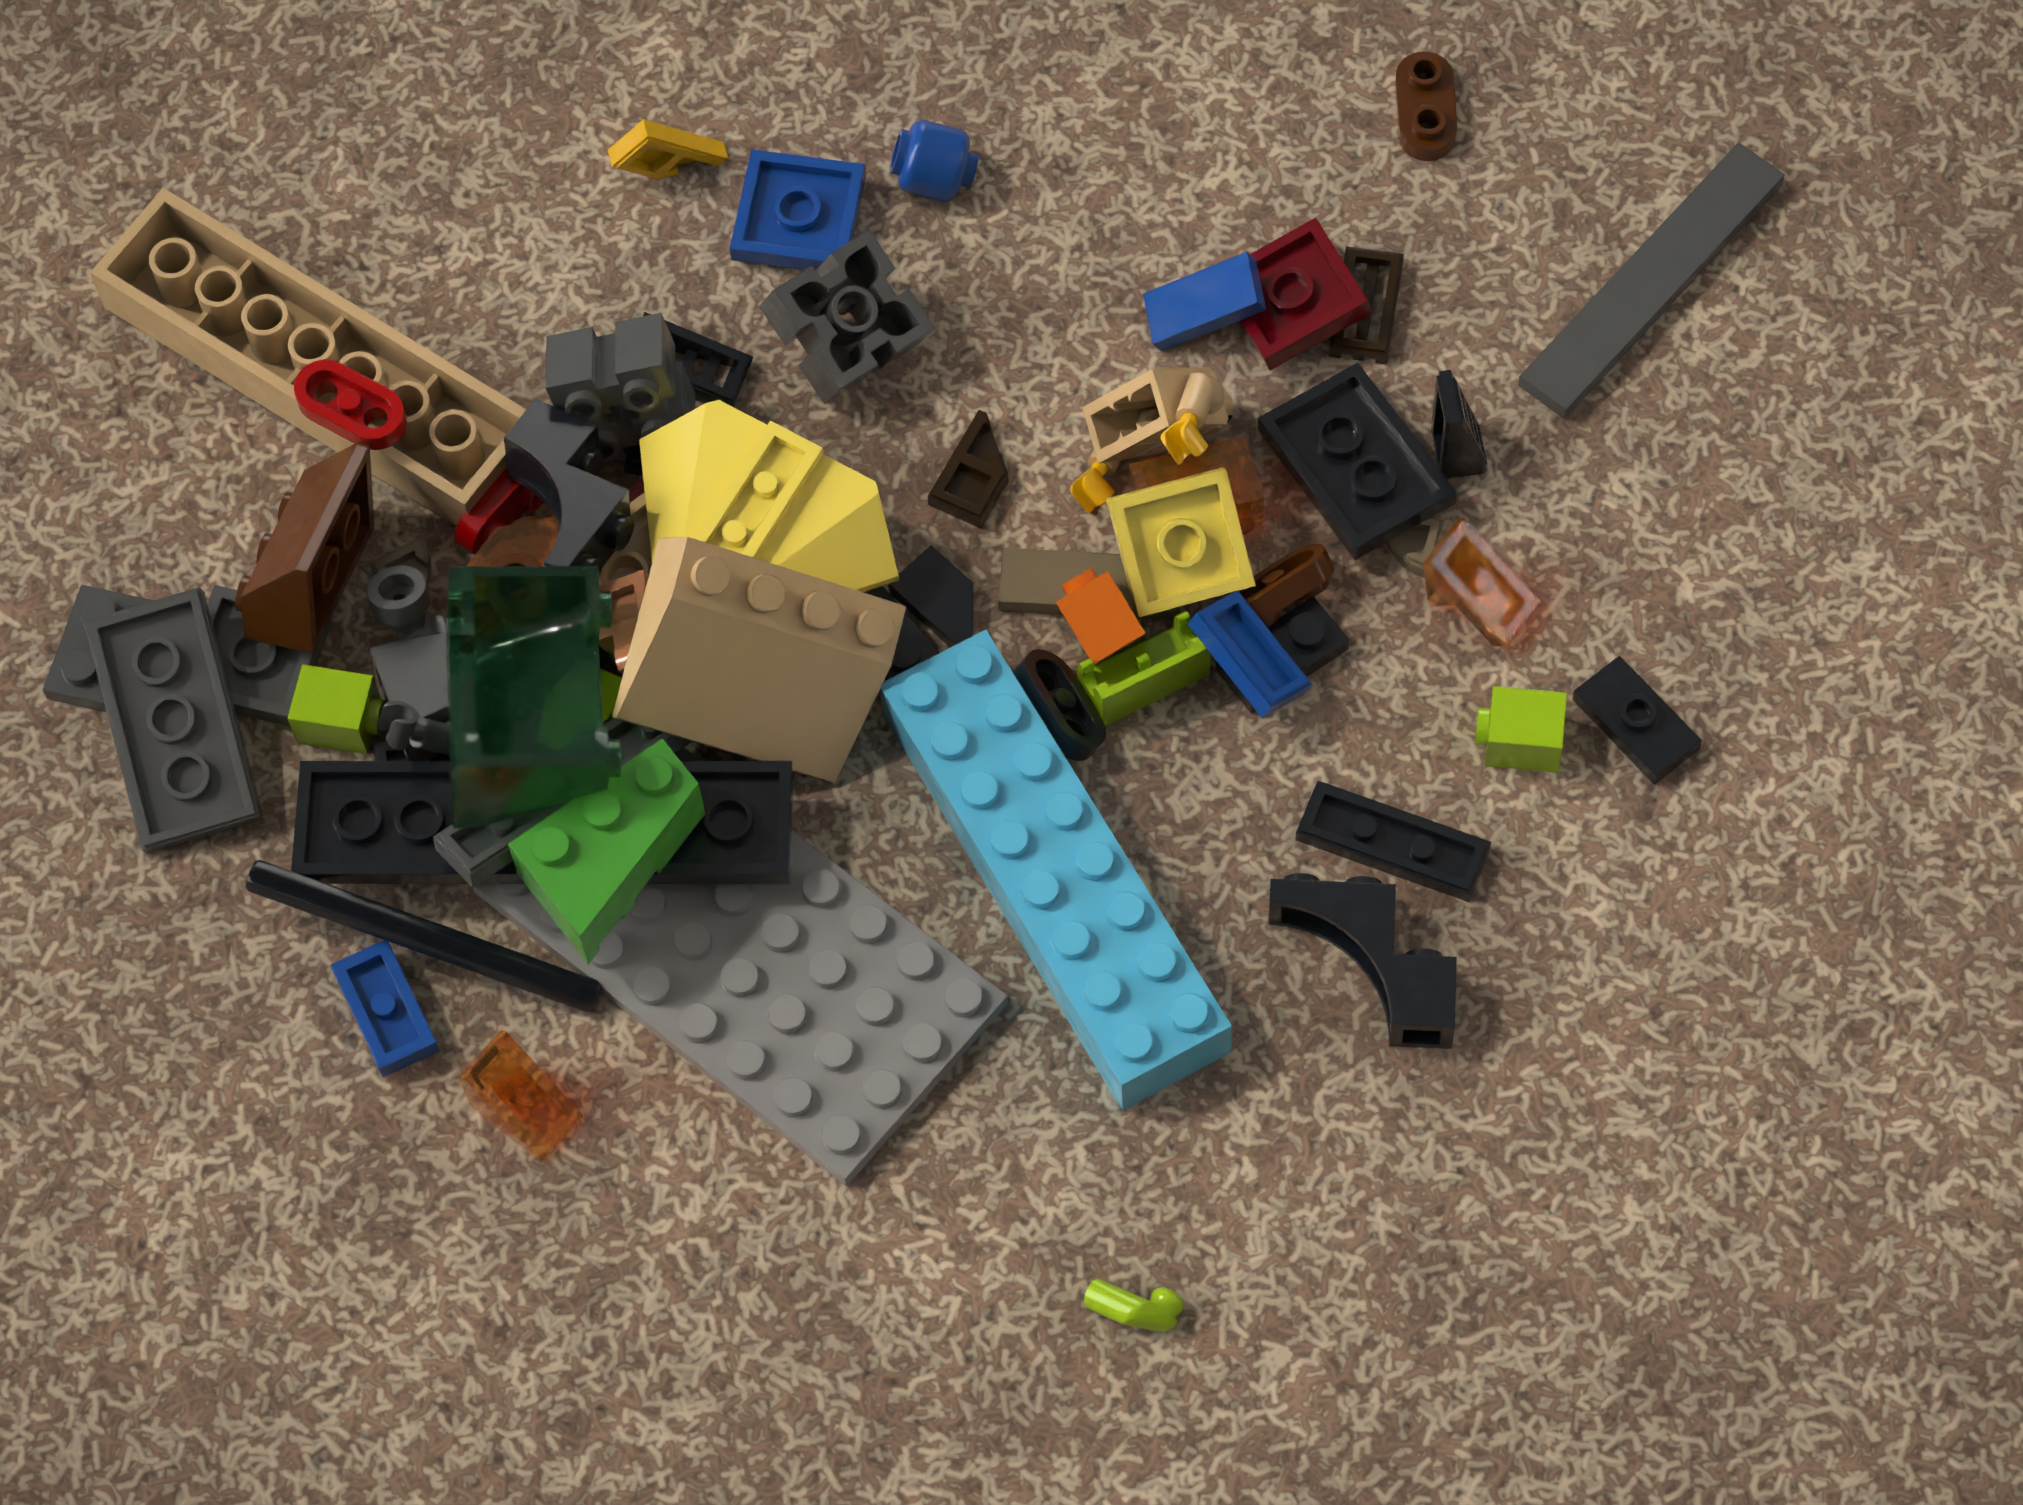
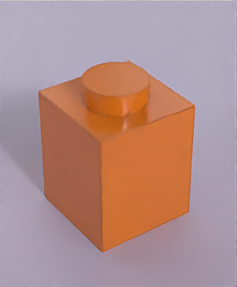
[1056,568,1147,666]

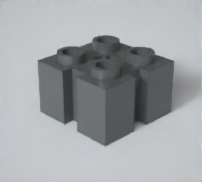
[759,229,935,405]
[546,313,695,463]

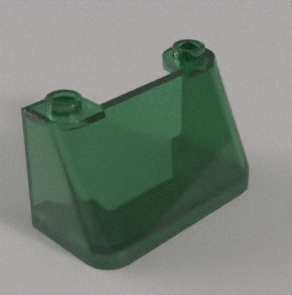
[446,566,621,828]

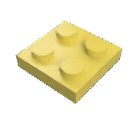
[1106,467,1256,617]

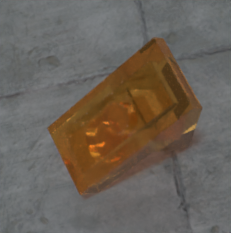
[1423,518,1540,646]

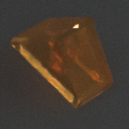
[459,1030,583,1162]

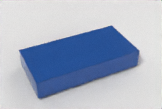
[1143,252,1266,352]
[1188,591,1312,718]

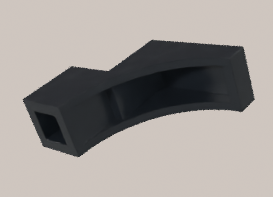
[504,399,634,611]
[1269,873,1457,1049]

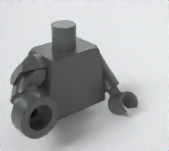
[366,565,523,761]

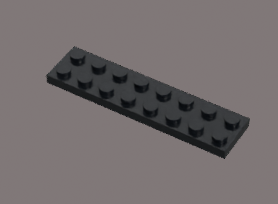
[291,761,794,884]

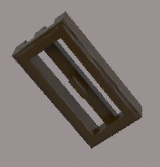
[1329,246,1404,364]

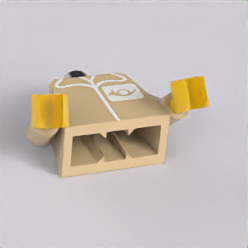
[1070,367,1234,513]

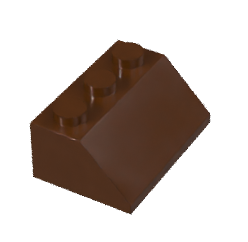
[235,442,374,654]

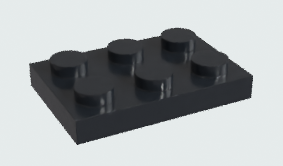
[1258,363,1456,560]

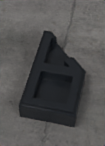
[888,545,974,648]

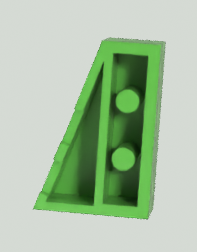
[508,738,705,965]

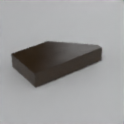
[928,410,1009,529]

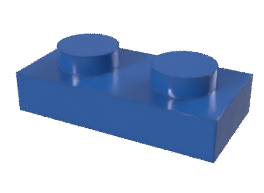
[330,940,440,1078]

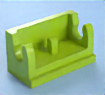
[1075,611,1211,726]

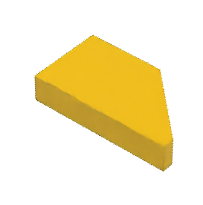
[608,119,728,179]

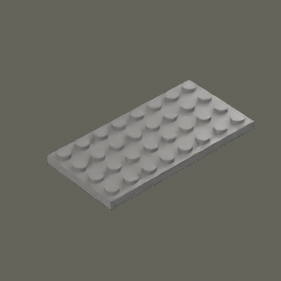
[473,748,1008,1186]

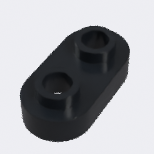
[1013,649,1106,761]

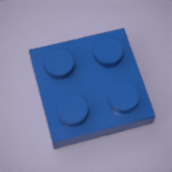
[729,149,866,270]

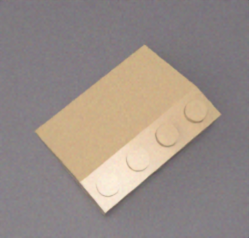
[612,537,906,783]

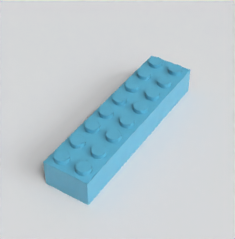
[879,629,1232,1111]

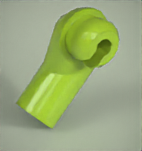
[1084,1278,1184,1333]

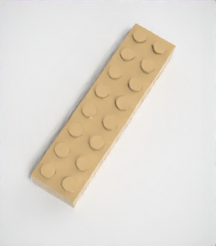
[90,188,527,526]

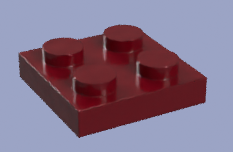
[1240,217,1373,371]

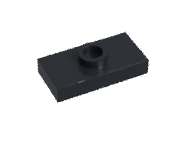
[1572,655,1702,785]

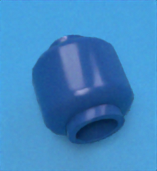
[890,120,979,202]

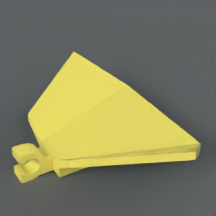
[639,400,899,592]

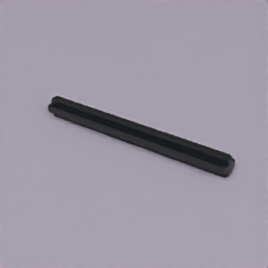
[245,860,601,1012]

